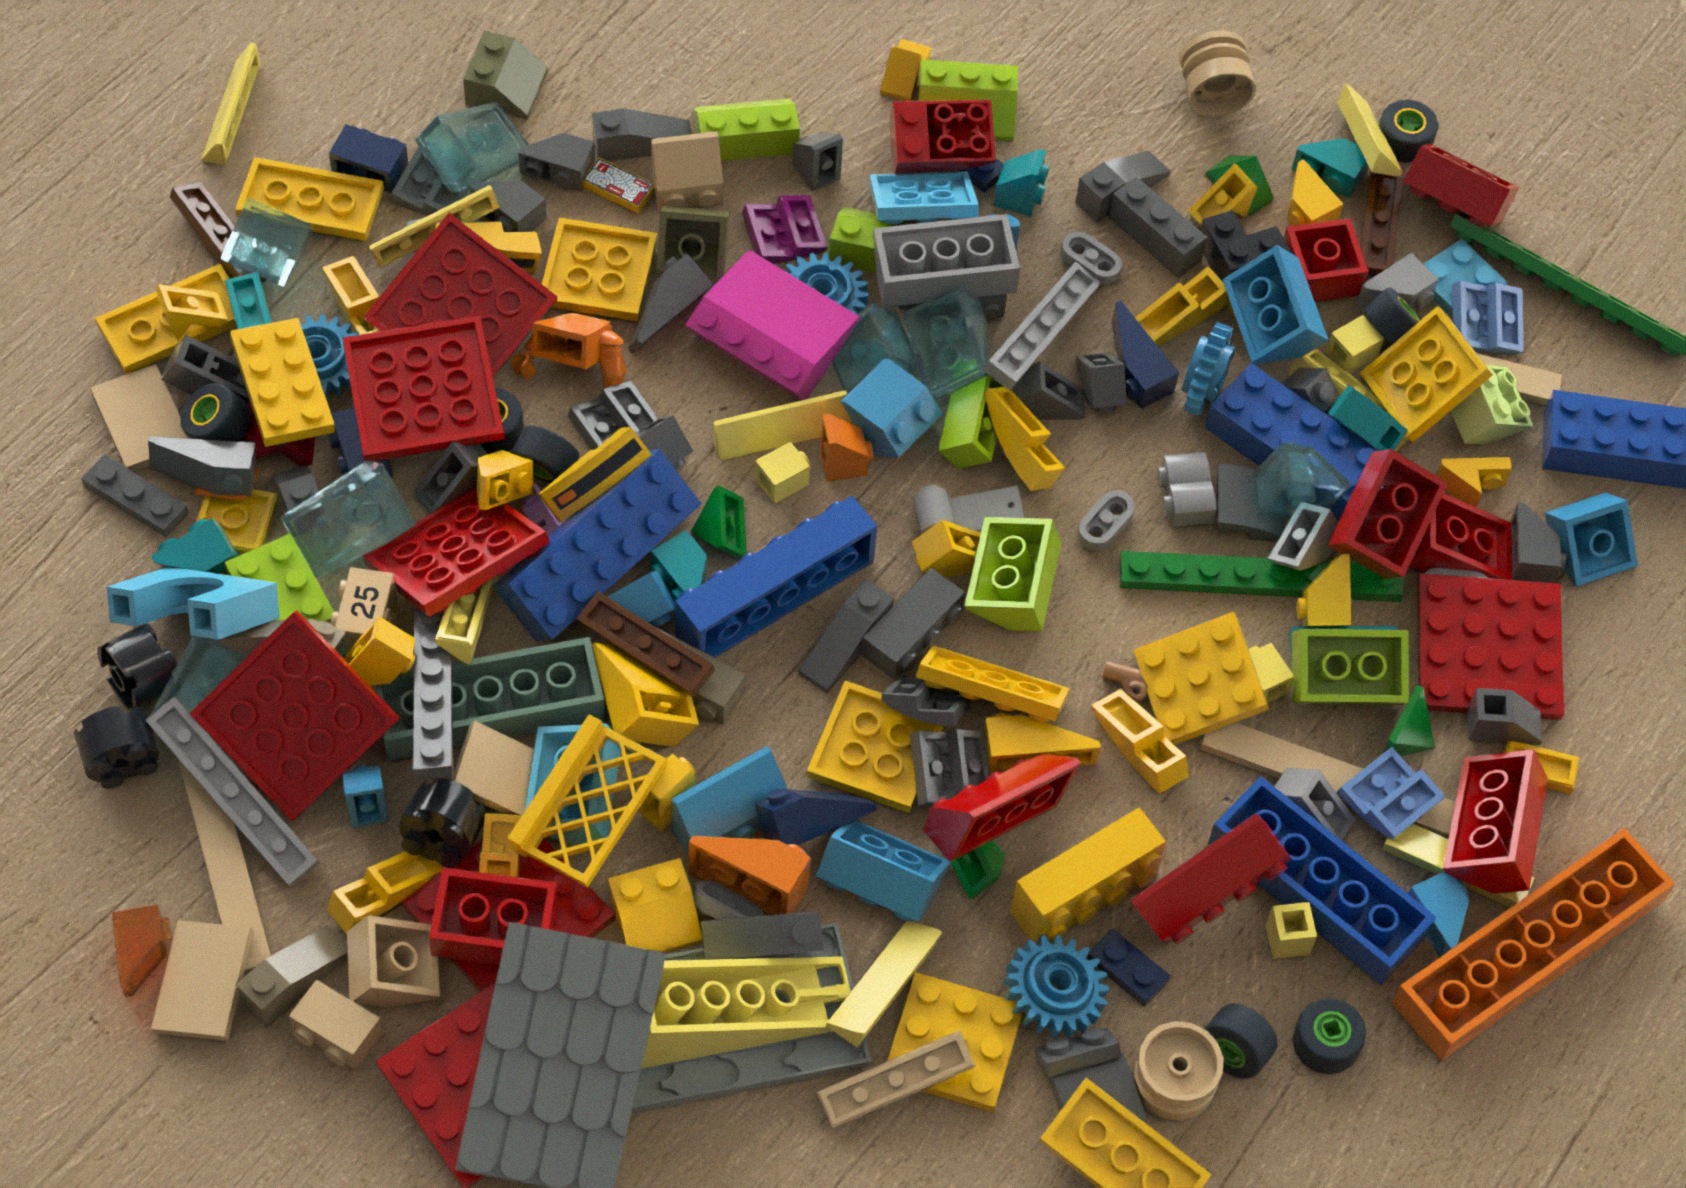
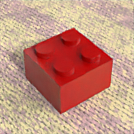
[1284,218,1369,302]

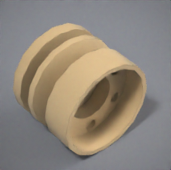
[1179,30,1257,117]

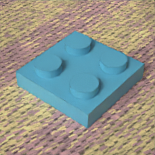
[1424,239,1507,318]

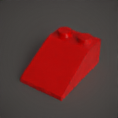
[1409,493,1512,580]

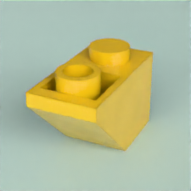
[477,450,533,511]

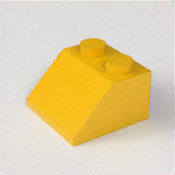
[608,858,703,953]

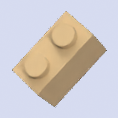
[289,980,383,1069]

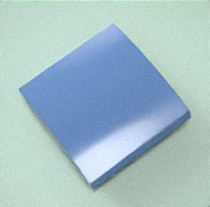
[1452,280,1524,354]
[1336,747,1446,840]

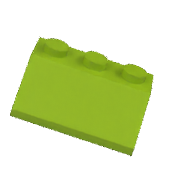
[918,60,1018,141]
[693,98,800,161]
[829,207,917,273]
[965,517,1061,632]

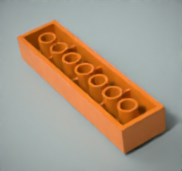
[1392,828,1675,1061]

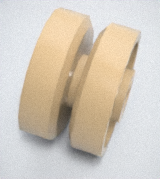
[1133,1021,1224,1121]

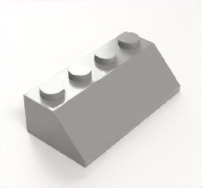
[873,214,1020,307]

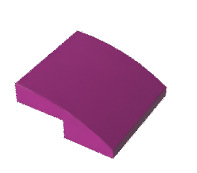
[742,195,828,264]

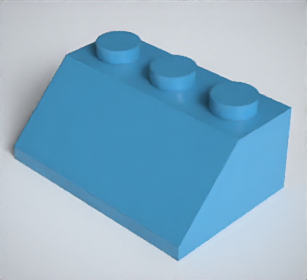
[1222,245,1329,365]
[672,746,787,856]
[816,820,951,922]

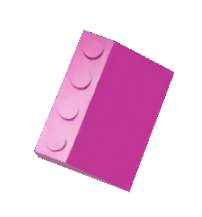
[685,250,861,401]

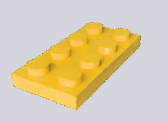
[235,157,384,241]
[95,264,237,375]
[230,318,335,447]
[916,645,1070,722]
[1038,1078,1212,1188]

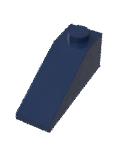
[1112,300,1179,409]
[755,788,877,846]

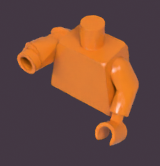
[511,313,627,387]

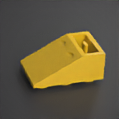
[592,642,699,747]

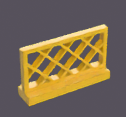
[508,715,668,888]

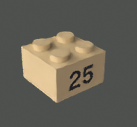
[330,567,399,654]

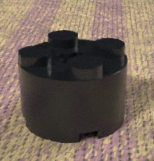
[97,623,177,711]
[74,706,159,789]
[399,778,486,868]

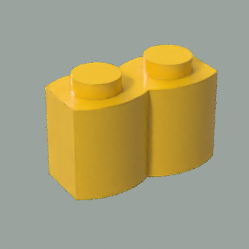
[638,754,696,832]

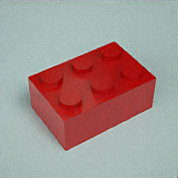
[1403,144,1520,228]
[1328,449,1448,579]
[429,867,557,965]

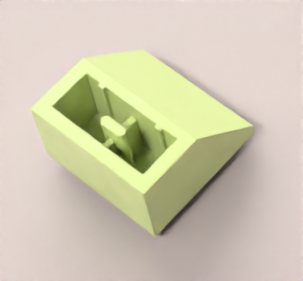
[1451,365,1534,445]

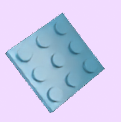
[869,171,979,224]

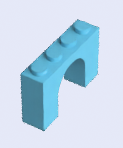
[107,567,279,640]

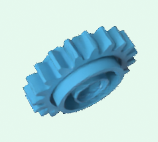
[786,253,868,317]
[300,314,359,400]
[1182,322,1235,416]
[1003,934,1109,1038]

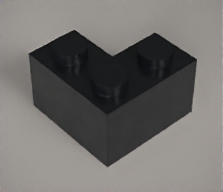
[1200,210,1291,282]

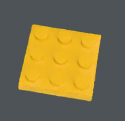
[542,217,658,321]
[1360,306,1493,442]
[1133,611,1270,745]
[806,681,945,813]
[887,972,1023,1113]

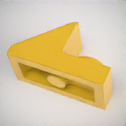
[880,39,931,101]
[1188,164,1257,225]
[156,284,228,340]
[1436,457,1512,507]

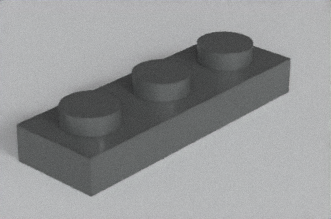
[81,454,189,537]

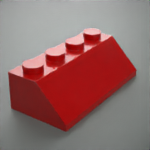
[1443,749,1548,894]
[922,753,1081,862]
[1131,813,1291,945]

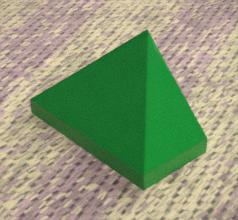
[1205,156,1274,217]
[691,485,747,559]
[1383,685,1435,757]
[951,840,1005,899]

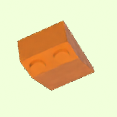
[689,836,811,915]

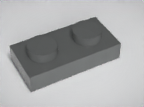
[1035,1028,1121,1077]

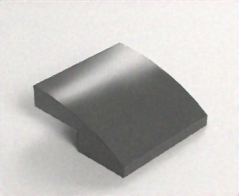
[389,145,481,216]
[568,380,658,450]
[1216,463,1285,542]
[882,676,970,727]
[910,729,990,806]
[1050,1052,1149,1126]

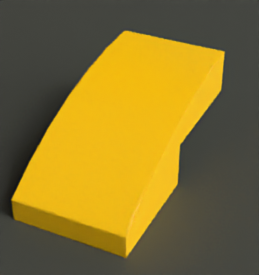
[479,813,522,877]

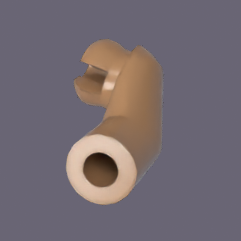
[1102,661,1148,702]

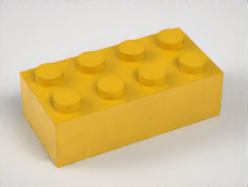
[1010,807,1166,945]

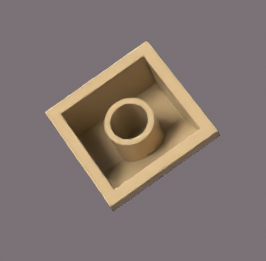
[651,131,723,211]
[347,915,440,1008]

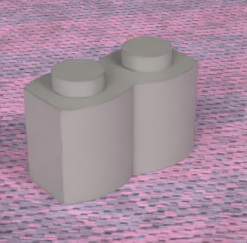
[1157,452,1217,527]

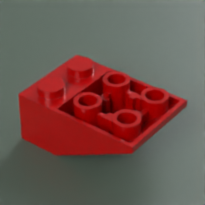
[889,100,996,174]

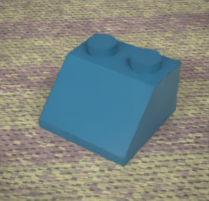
[840,359,943,457]
[1545,493,1638,586]

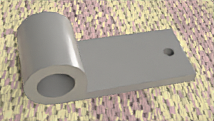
[914,485,1024,535]

